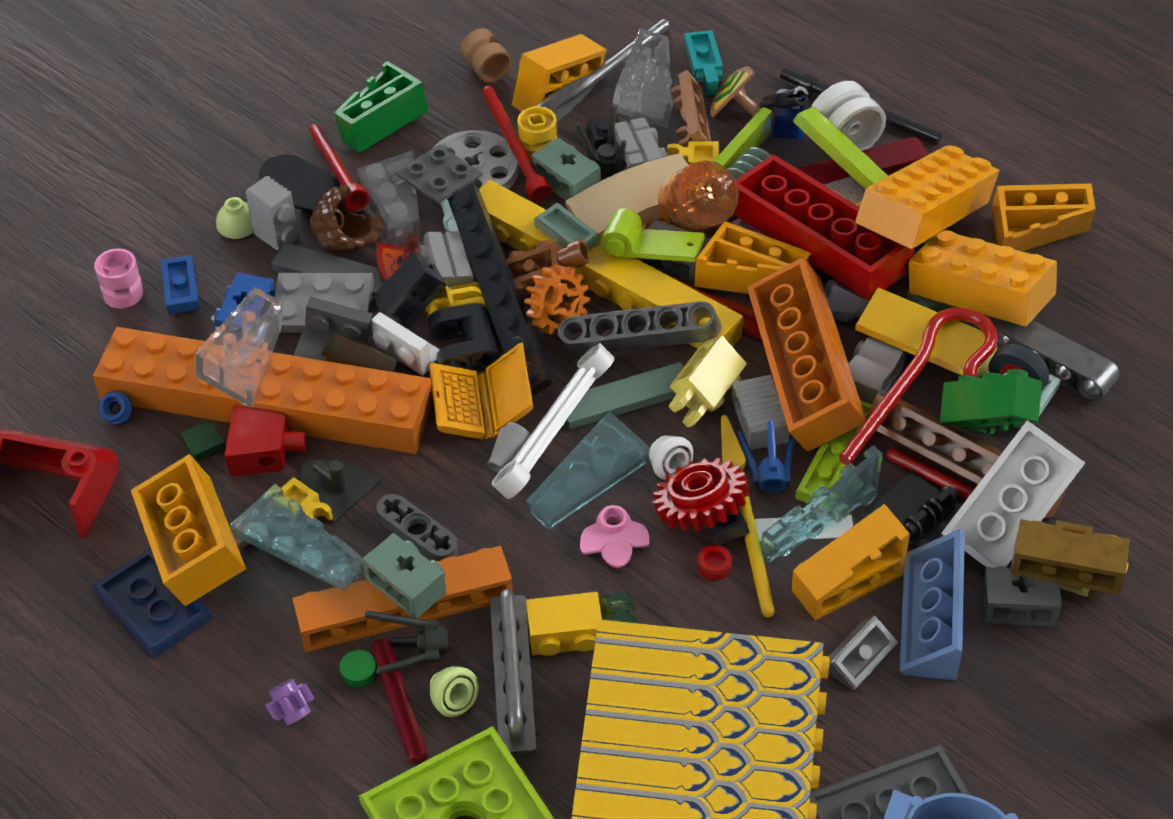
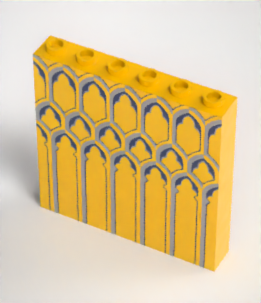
[572,619,830,819]

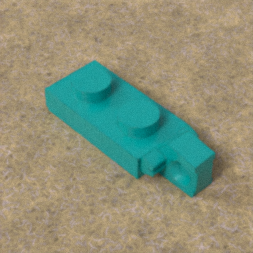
[684,30,723,96]

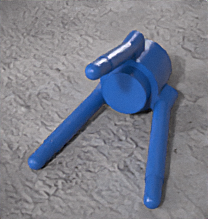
[737,419,796,493]

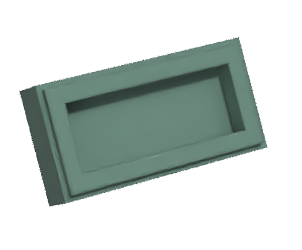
[534,203,601,250]

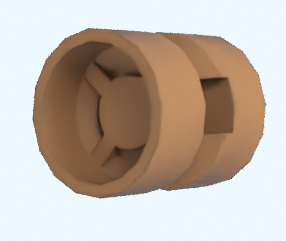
[460,28,512,83]

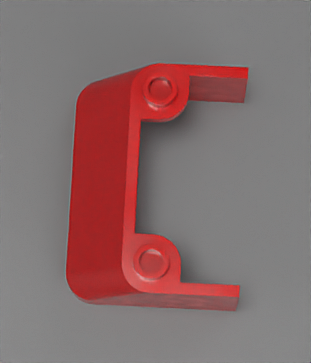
[0,430,119,538]

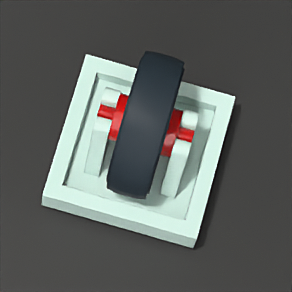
[986,344,1061,428]

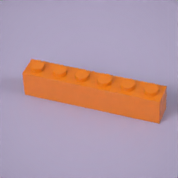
[292,546,513,652]

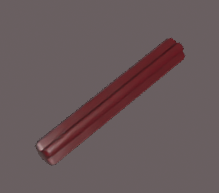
[371,638,428,766]

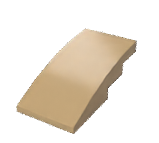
[565,153,706,240]

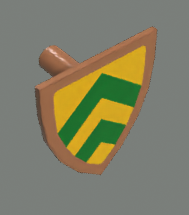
[710,66,760,118]

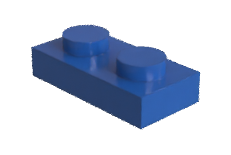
[161,255,200,314]

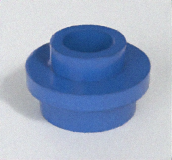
[99,392,132,425]

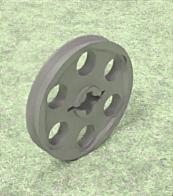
[433,130,518,198]

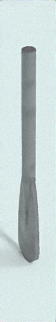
[537,19,670,122]

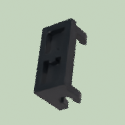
[373,251,447,328]

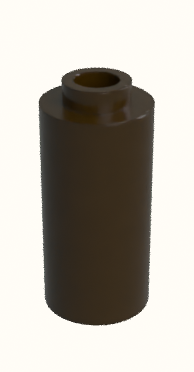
[321,333,398,372]

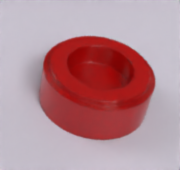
[697,545,732,581]

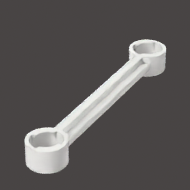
[492,343,614,499]

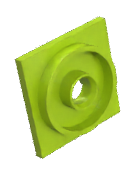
[359,726,554,819]

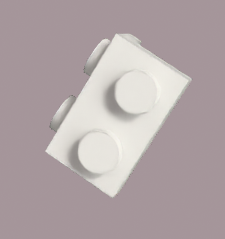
[371,312,439,376]

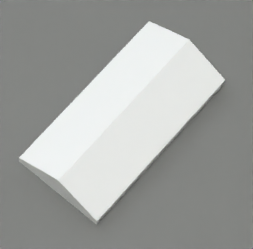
[941,420,1085,568]

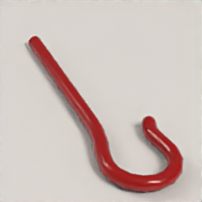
[839,308,998,465]

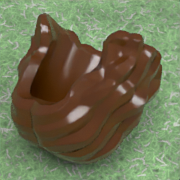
[310,185,384,251]

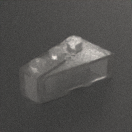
[612,28,673,128]
[356,150,422,249]
[195,287,283,408]

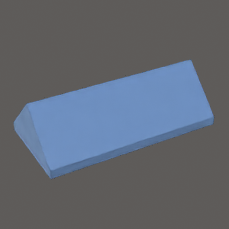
[900,529,965,680]

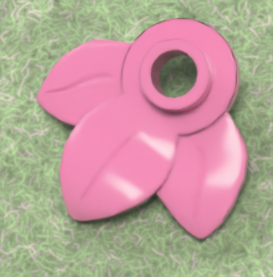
[580,505,649,568]

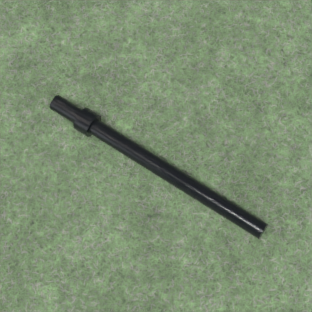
[780,68,942,144]

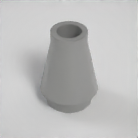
[487,422,530,473]

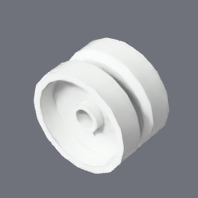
[811,81,886,151]

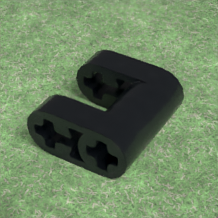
[427,303,500,372]

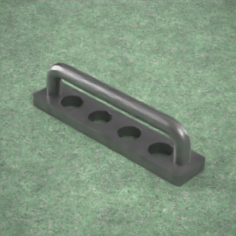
[490,589,537,757]

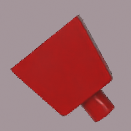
[225,405,307,477]

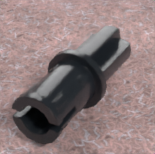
[759,86,809,113]

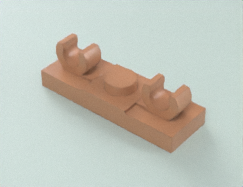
[670,70,711,147]

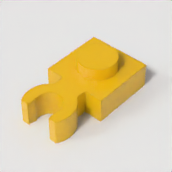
[667,141,719,171]
[270,477,333,532]

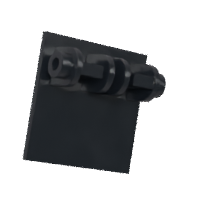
[867,471,961,548]

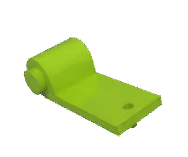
[601,208,705,262]

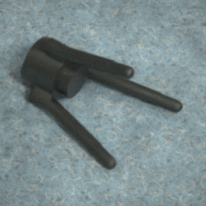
[576,105,627,176]
[364,611,448,675]

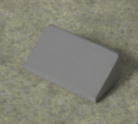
[828,615,898,690]

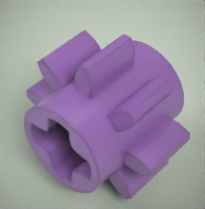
[265,679,314,725]

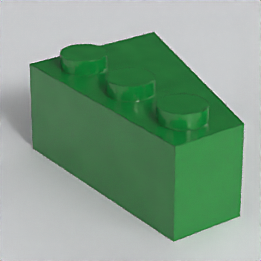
[334,61,429,153]
[940,370,1042,436]

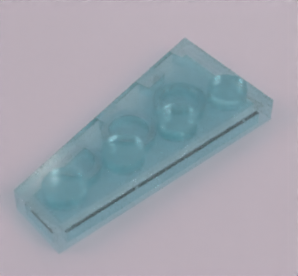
[526,411,650,530]
[761,445,883,563]
[231,484,364,591]

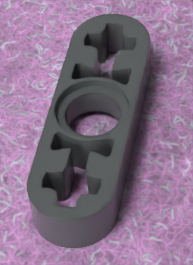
[376,494,459,562]

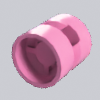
[94,248,144,309]

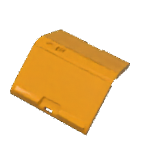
[429,343,533,440]

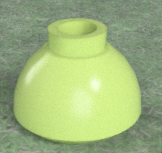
[216,197,254,239]
[430,666,479,717]

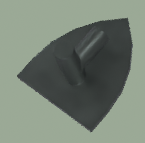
[300,459,381,524]

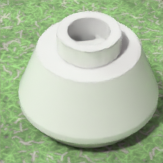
[649,436,693,480]

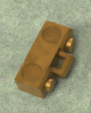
[1010,519,1130,595]

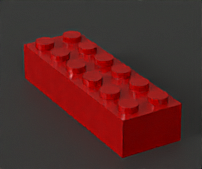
[730,154,914,301]

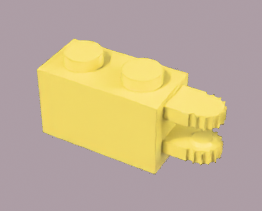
[669,335,747,427]

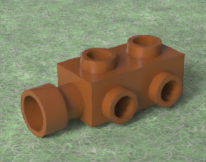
[506,239,590,298]

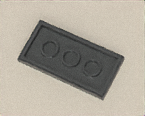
[810,744,970,819]

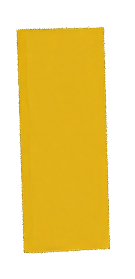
[855,288,997,378]

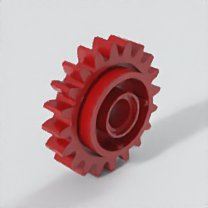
[653,458,750,531]

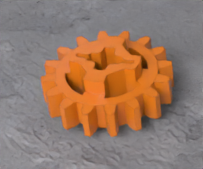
[524,265,590,336]

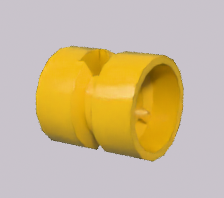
[517,106,557,162]

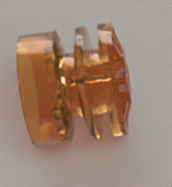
[658,160,739,232]

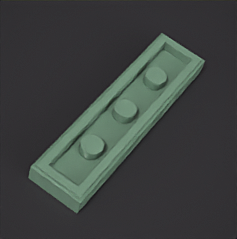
[565,362,684,430]

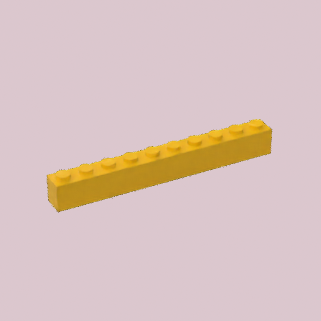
[479,180,743,349]

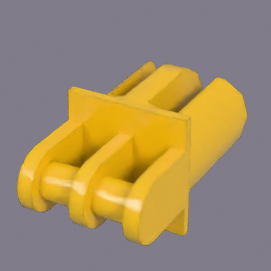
[426,282,487,317]

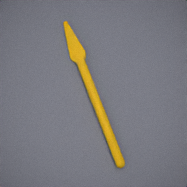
[721,415,775,618]

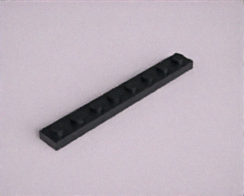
[447,182,553,396]

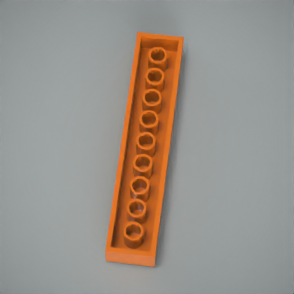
[93,327,434,454]

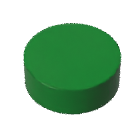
[340,650,377,688]

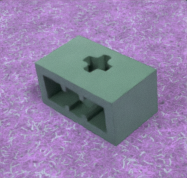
[532,137,601,201]
[362,533,447,619]

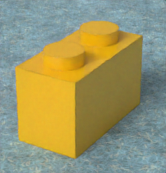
[526,592,602,656]

